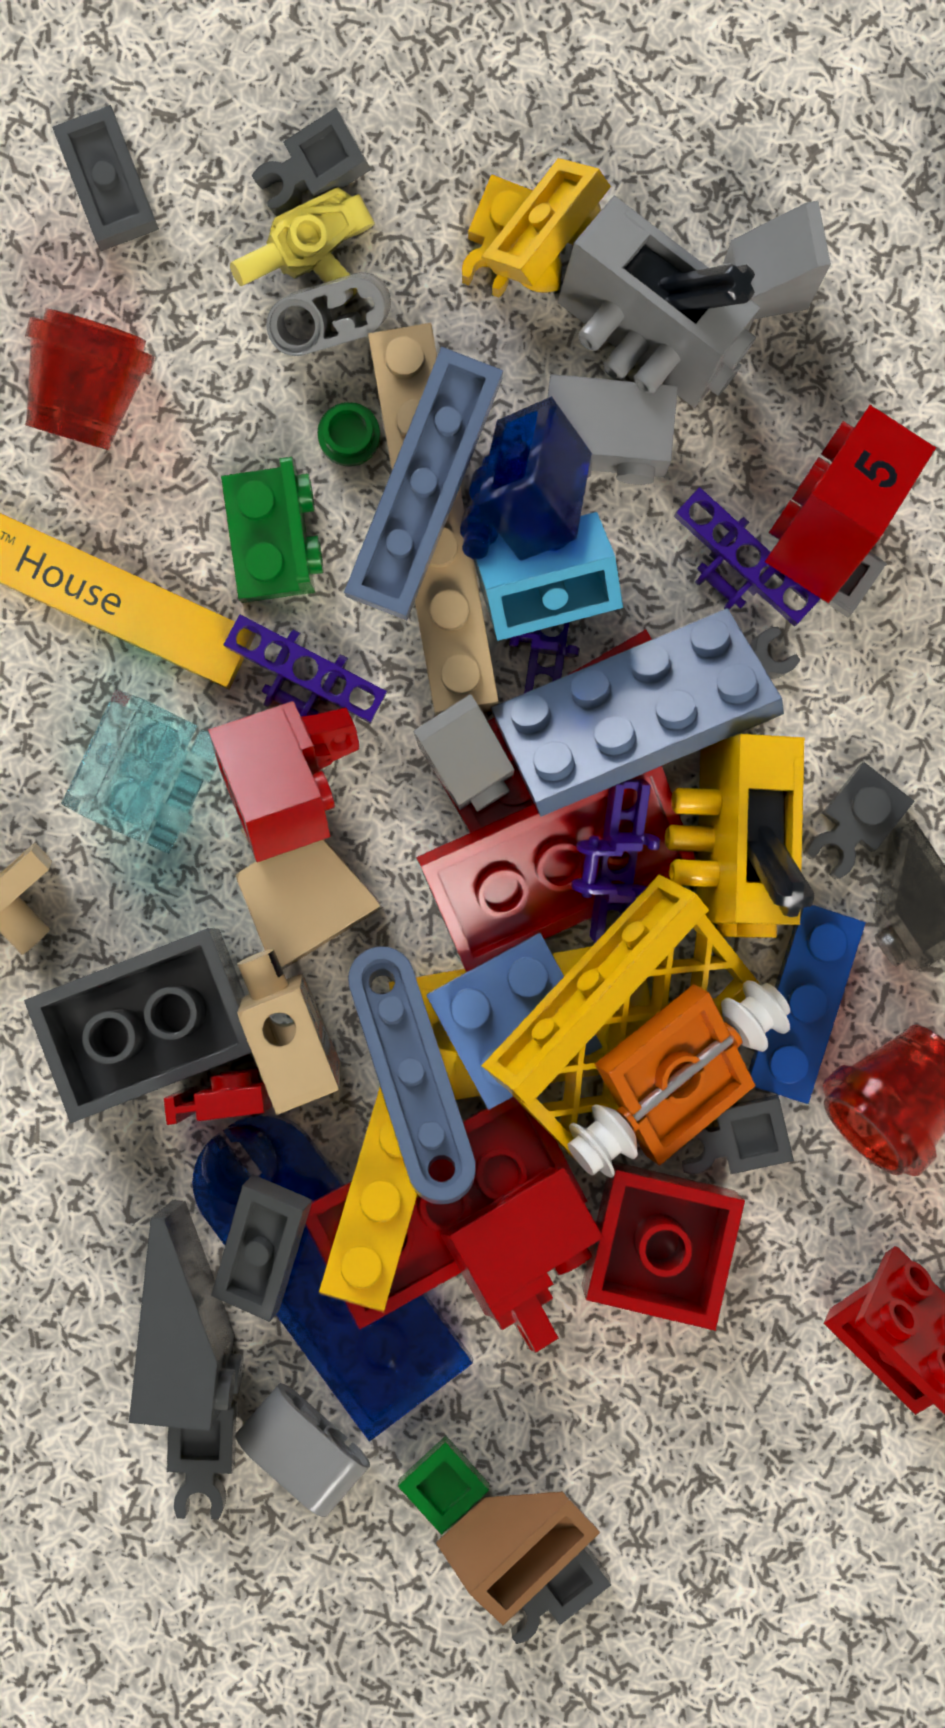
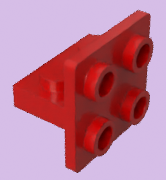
[823,1246,945,1415]

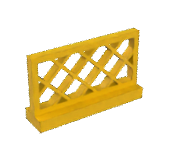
[481,875,759,1165]

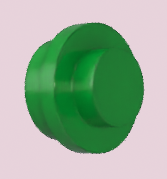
[317,402,381,467]

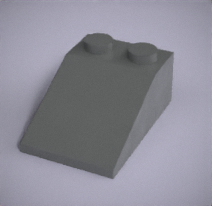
[129,1200,244,1431]

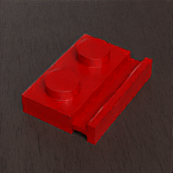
[164,1067,273,1125]

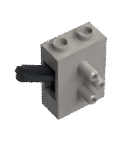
[557,195,761,408]

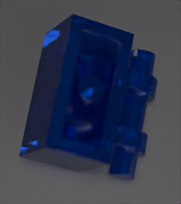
[460,396,592,561]

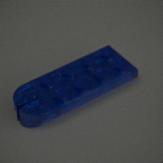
[192,1114,473,1442]

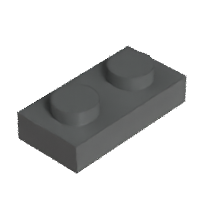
[52,105,159,251]
[211,1174,313,1322]

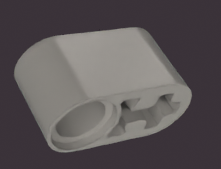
[266,272,391,356]
[235,1383,370,1517]

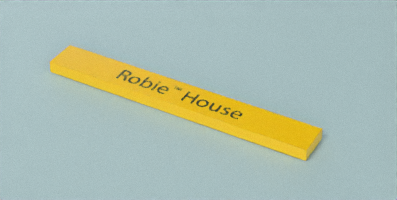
[0,513,256,690]

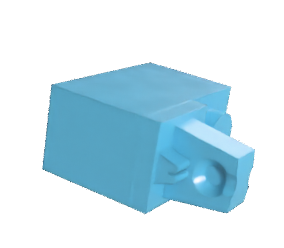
[469,510,623,641]

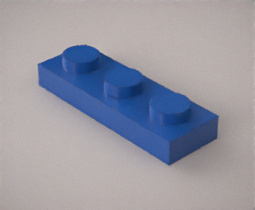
[748,905,866,1104]

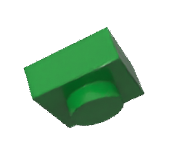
[398,1436,489,1535]

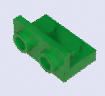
[221,456,324,603]

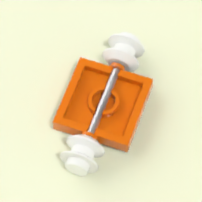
[567,980,790,1178]

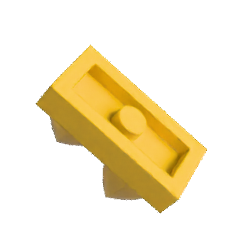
[482,158,611,293]

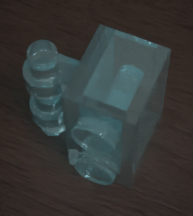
[61,689,218,854]

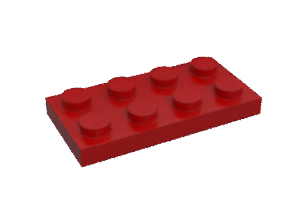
[416,766,695,972]
[305,1096,588,1329]

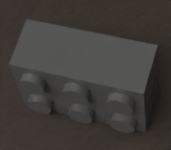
[24,928,252,1124]

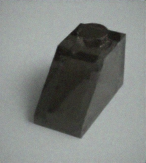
[872,820,945,971]

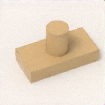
[0,842,52,955]

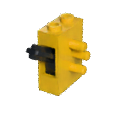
[665,734,814,938]

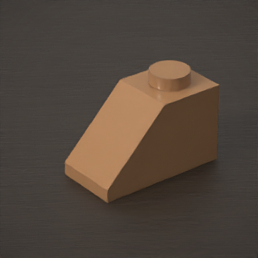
[436,1491,600,1625]

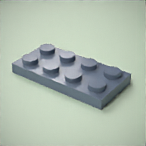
[491,608,784,817]

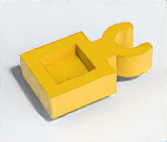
[462,174,533,298]

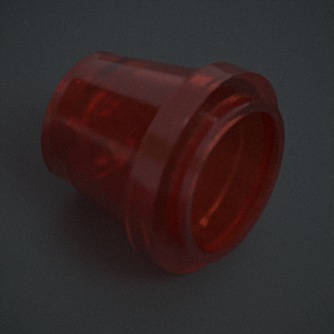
[24,308,156,451]
[823,1025,945,1176]

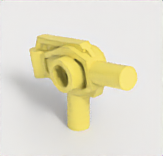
[230,187,375,305]

